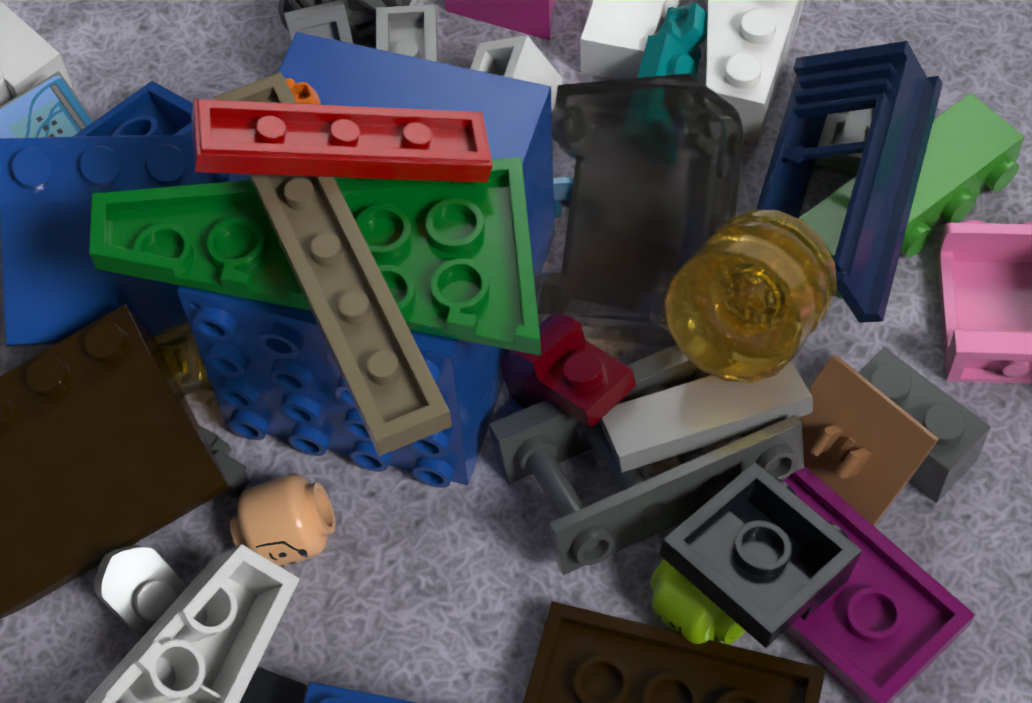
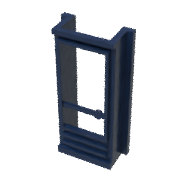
[726,41,943,329]

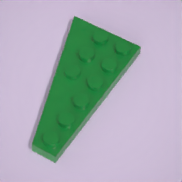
[89,157,541,356]

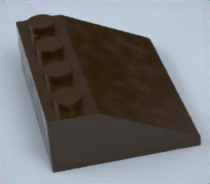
[0,304,230,619]

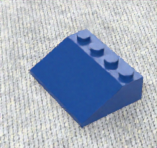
[0,134,231,347]

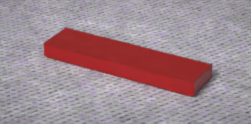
[191,99,493,183]

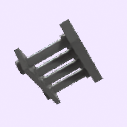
[489,324,804,575]

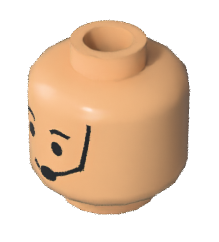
[230,473,336,568]

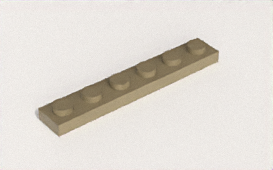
[214,72,452,456]

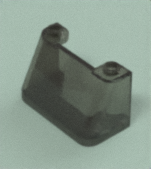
[534,73,744,347]

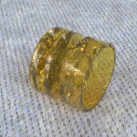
[665,210,837,383]

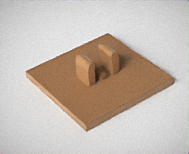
[798,355,939,527]

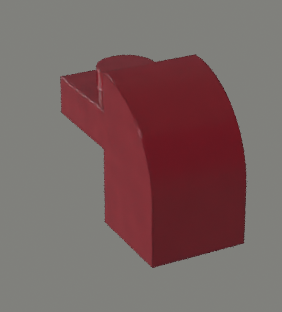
[501,313,637,428]

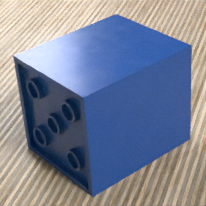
[177,32,555,488]

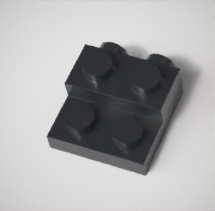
[659,462,862,648]

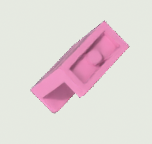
[936,220,1032,384]

